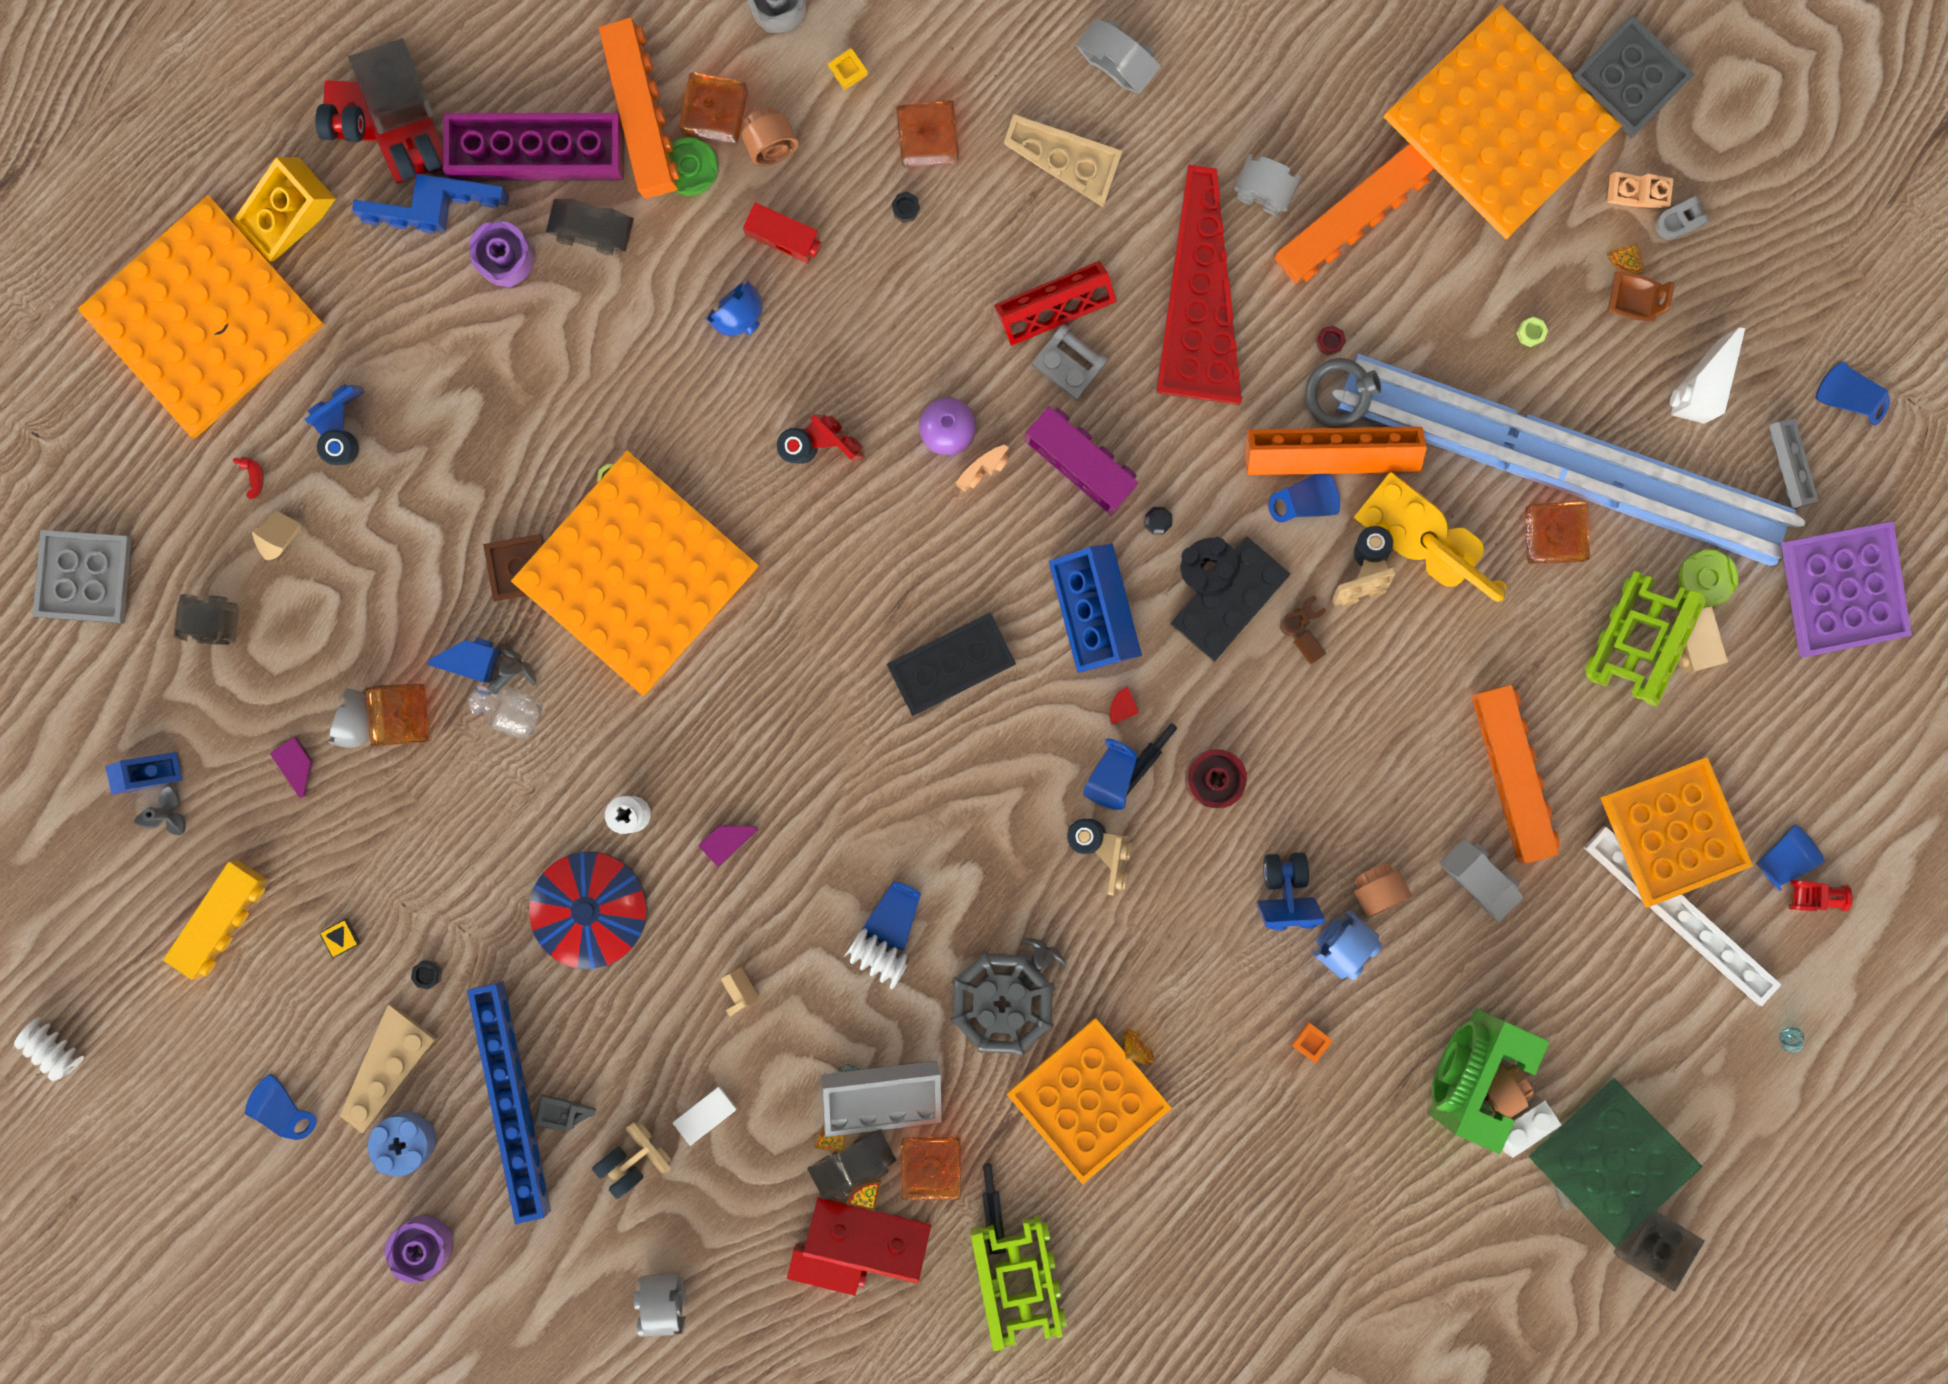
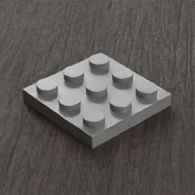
[33,530,132,624]

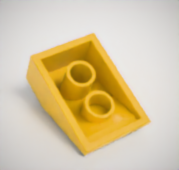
[233,157,336,263]

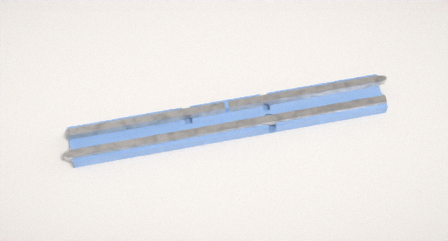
[1331,354,1805,566]

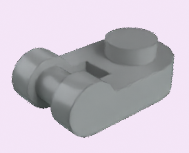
[1655,196,1710,240]

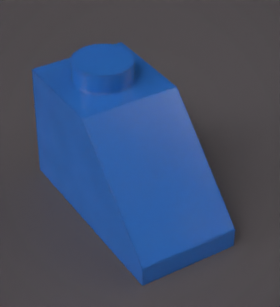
[427,637,500,683]
[105,752,182,795]

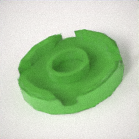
[670,137,719,196]

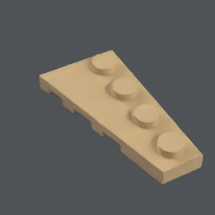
[1004,114,1122,208]
[339,1003,437,1134]

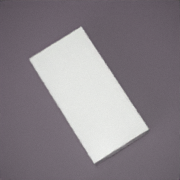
[673,1086,738,1146]

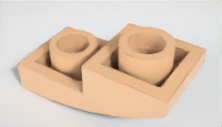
[1607,172,1673,208]
[956,445,1010,492]

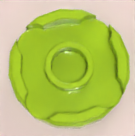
[1678,549,1738,607]

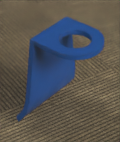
[1816,362,1890,425]
[1268,474,1340,522]
[1083,738,1138,810]
[1756,824,1825,891]
[862,881,921,950]
[245,1074,317,1140]

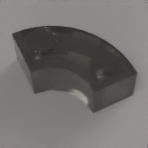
[546,198,634,255]
[807,1129,897,1200]

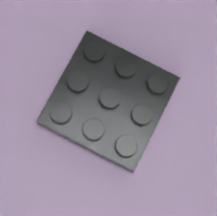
[1572,15,1695,138]

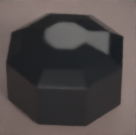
[891,192,920,223]
[1145,507,1172,535]
[411,960,442,989]

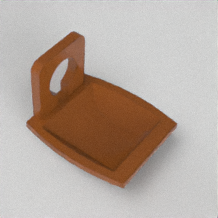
[1608,271,1675,321]

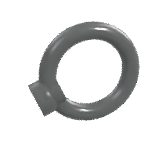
[1305,358,1381,428]

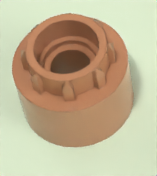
[741,107,799,166]
[1354,863,1413,918]
[1484,1063,1534,1118]

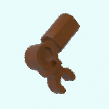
[1280,596,1326,665]

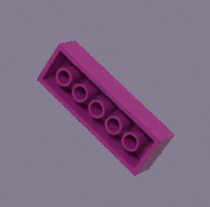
[443,113,624,181]

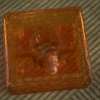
[679,72,748,143]
[896,100,959,167]
[1525,502,1590,564]
[365,684,430,746]
[901,1137,961,1200]

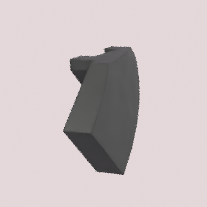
[534,1094,596,1131]

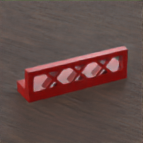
[994,261,1117,346]

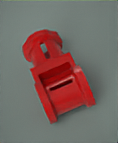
[1789,880,1853,911]

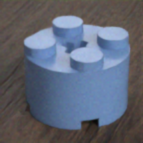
[1312,911,1382,980]
[368,1111,436,1176]

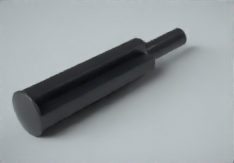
[1127,723,1177,795]
[982,1163,1006,1255]

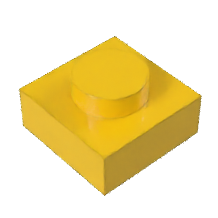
[828,48,868,91]

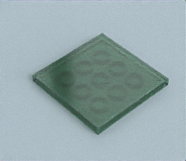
[1528,1078,1703,1248]

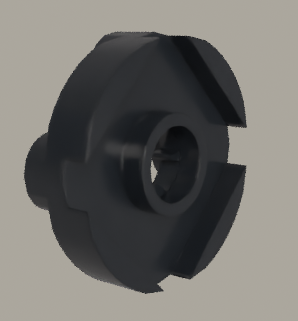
[1180,537,1240,596]

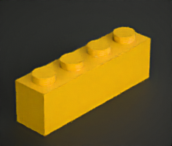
[163,860,268,980]

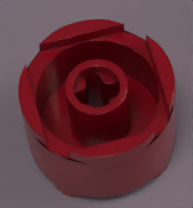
[1185,749,1247,808]

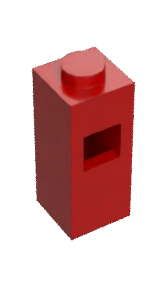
[743,202,822,264]
[787,1244,867,1296]

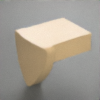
[252,510,301,560]
[721,967,760,1017]

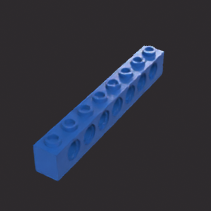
[467,981,551,1224]

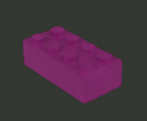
[1024,406,1139,516]

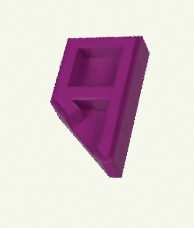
[270,737,313,798]
[699,826,758,867]

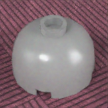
[328,688,382,748]

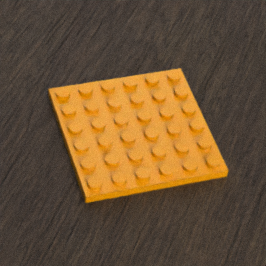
[1383,4,1622,239]
[78,195,325,439]
[511,450,759,696]

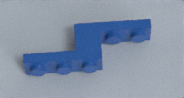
[352,174,509,233]

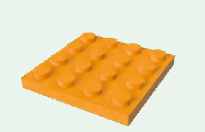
[1600,757,1753,908]
[1006,1017,1172,1185]

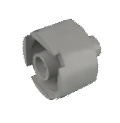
[748,0,807,34]
[1234,154,1301,216]
[634,1273,686,1337]

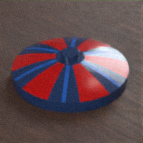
[529,852,648,969]

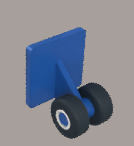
[304,384,365,465]
[1257,852,1325,930]

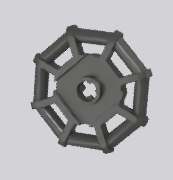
[950,951,1055,1056]

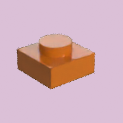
[1290,1022,1333,1064]

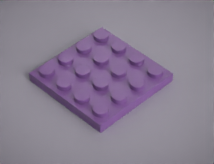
[1781,521,1912,657]

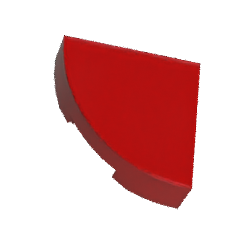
[1109,687,1139,725]

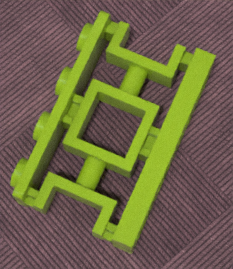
[1585,571,1706,707]
[971,1215,1067,1352]

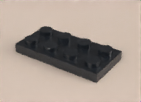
[1171,536,1290,662]
[887,612,1016,716]

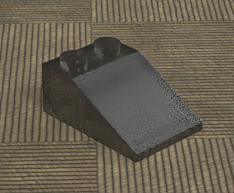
[348,38,434,134]

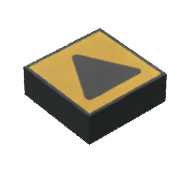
[319,918,361,959]

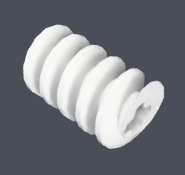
[605,796,651,834]
[844,928,909,989]
[14,1016,84,1081]

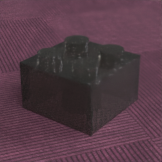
[1613,1203,1705,1292]

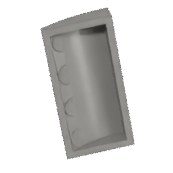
[820,1061,942,1137]

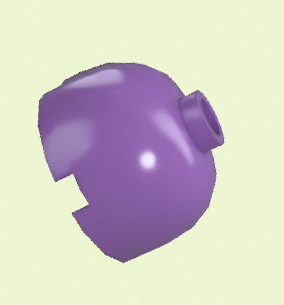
[919,397,976,456]

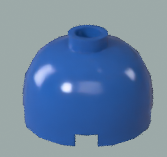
[705,279,763,337]

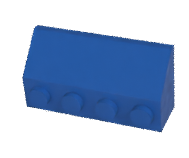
[1049,543,1142,673]

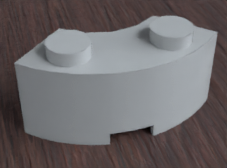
[1075,18,1161,94]
[1440,839,1524,922]

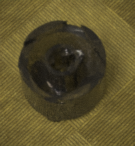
[173,594,239,645]

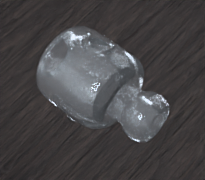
[468,686,544,741]

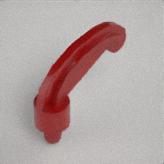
[233,456,263,499]

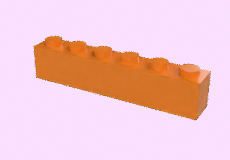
[598,17,680,199]
[1274,144,1434,284]
[1244,427,1427,475]
[1471,685,1560,864]

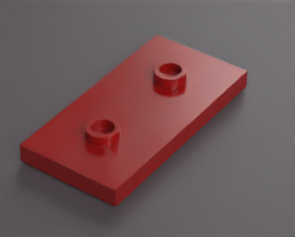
[803,1197,931,1284]

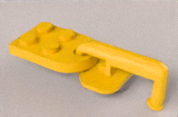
[1353,471,1507,602]

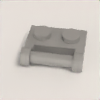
[1031,324,1109,401]

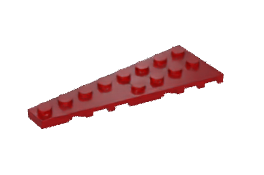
[1156,164,1242,405]

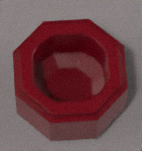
[1316,325,1346,356]

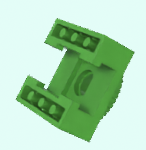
[1428,1008,1550,1155]

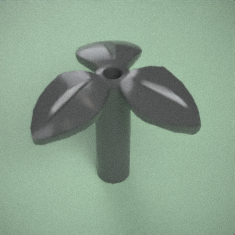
[486,647,536,696]
[134,786,186,835]
[1021,938,1067,988]

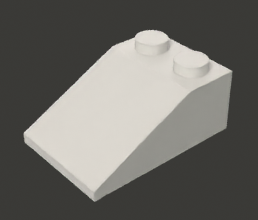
[1670,327,1745,424]

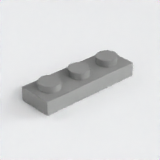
[1769,418,1819,508]

